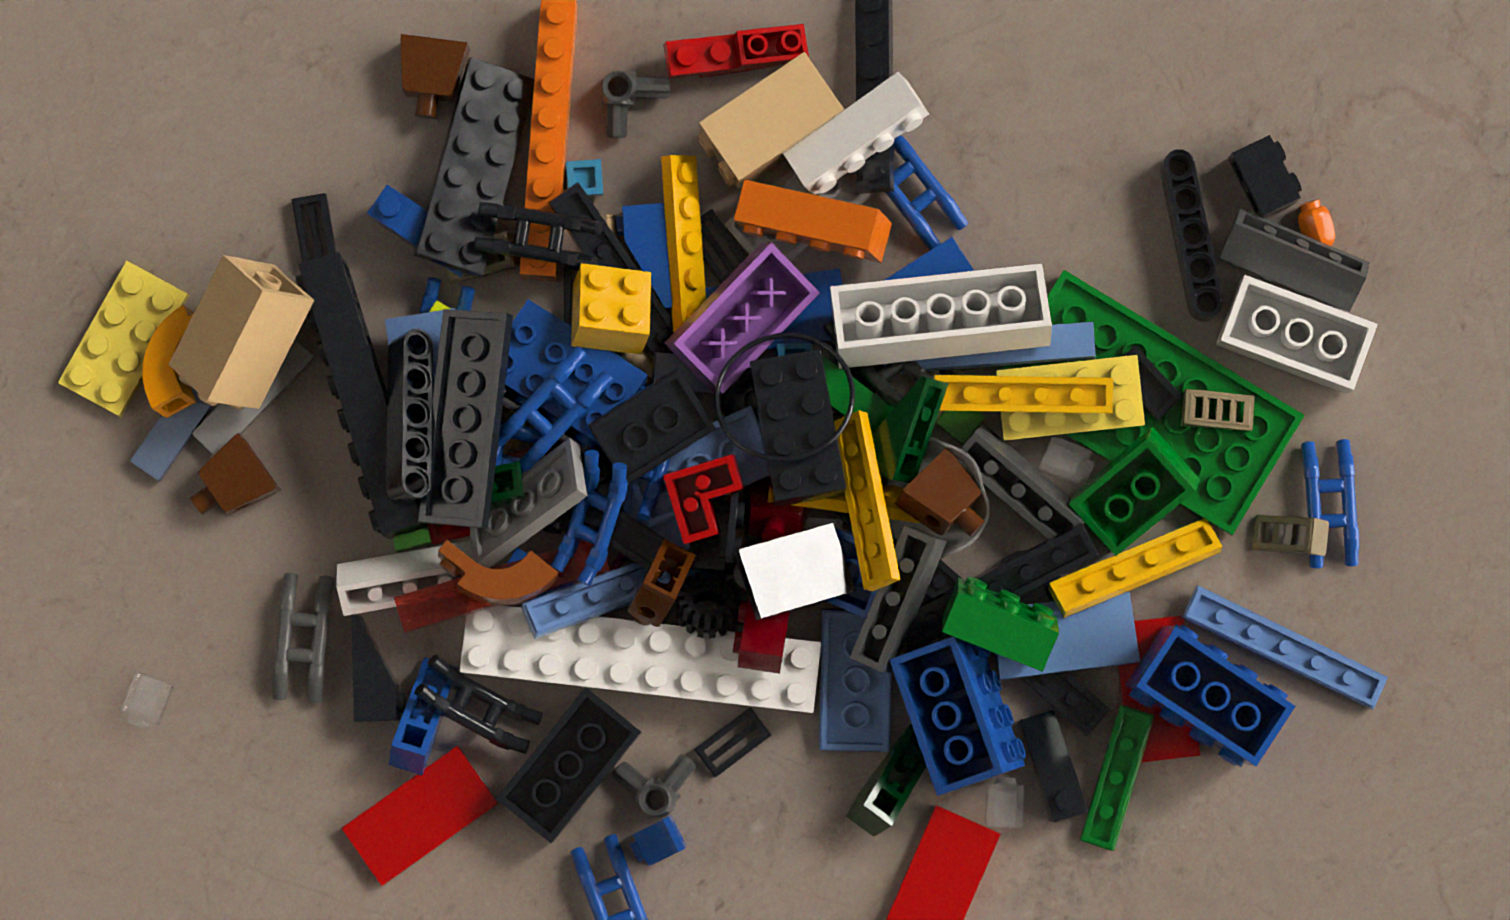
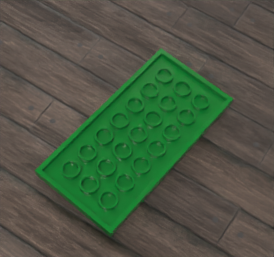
[1003,270,1305,536]

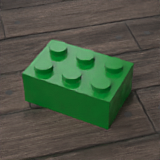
[1069,427,1200,556]
[942,577,1059,672]

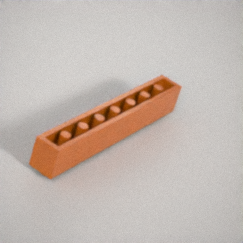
[519,0,578,282]

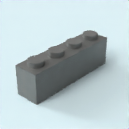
[1219,208,1370,312]
[957,422,1084,539]
[850,526,947,673]

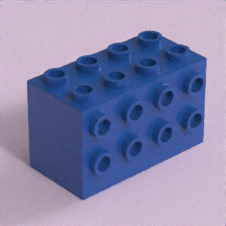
[504,299,648,457]
[1125,624,1296,767]
[890,636,1026,796]

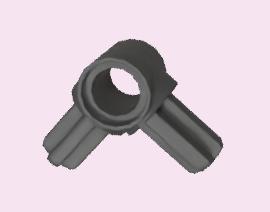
[602,70,670,138]
[612,754,696,817]

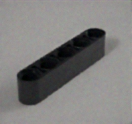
[1160,149,1223,321]
[386,328,433,506]

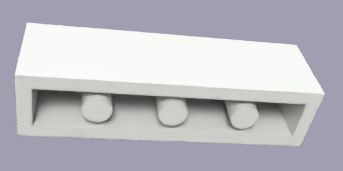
[784,72,929,195]
[336,540,473,616]

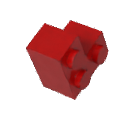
[663,453,745,544]

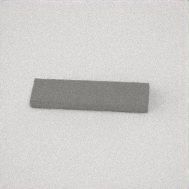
[191,338,316,455]

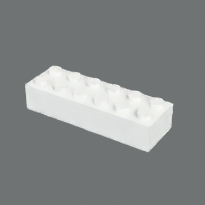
[830,264,1052,369]

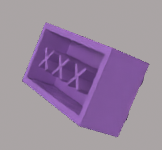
[664,242,820,394]

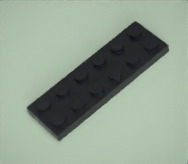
[413,57,535,277]
[418,309,513,529]

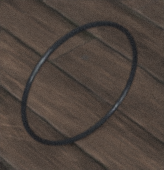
[714,333,855,462]

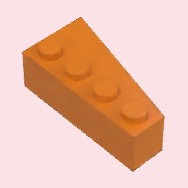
[734,179,892,264]

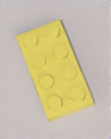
[58,260,190,417]
[996,355,1145,441]

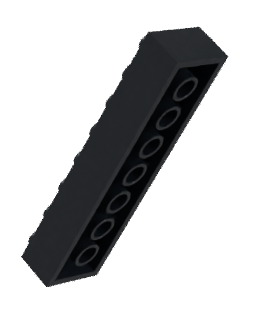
[295,252,428,539]

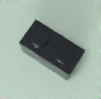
[1228,135,1302,218]

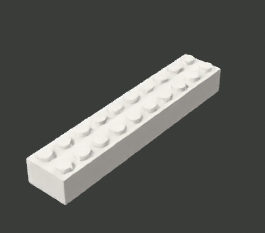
[460,601,821,714]

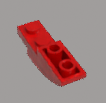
[663,24,809,79]

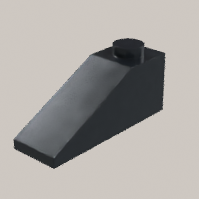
[351,615,406,722]
[1019,710,1088,822]

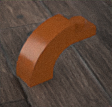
[438,540,559,605]

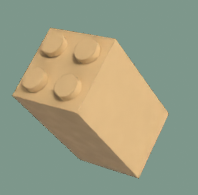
[698,52,844,191]
[168,255,314,410]

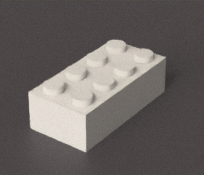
[1216,275,1378,394]

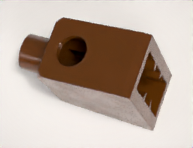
[400,34,470,119]
[190,433,281,515]
[894,448,985,537]
[628,539,696,627]

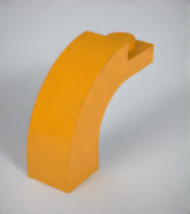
[142,305,196,418]

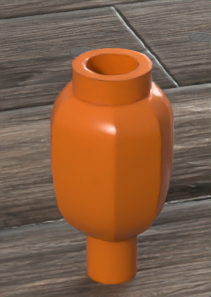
[1298,199,1335,246]

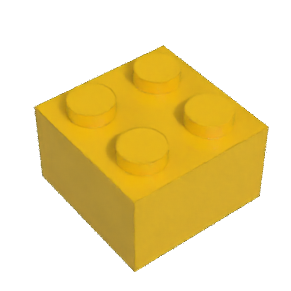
[571,263,651,355]

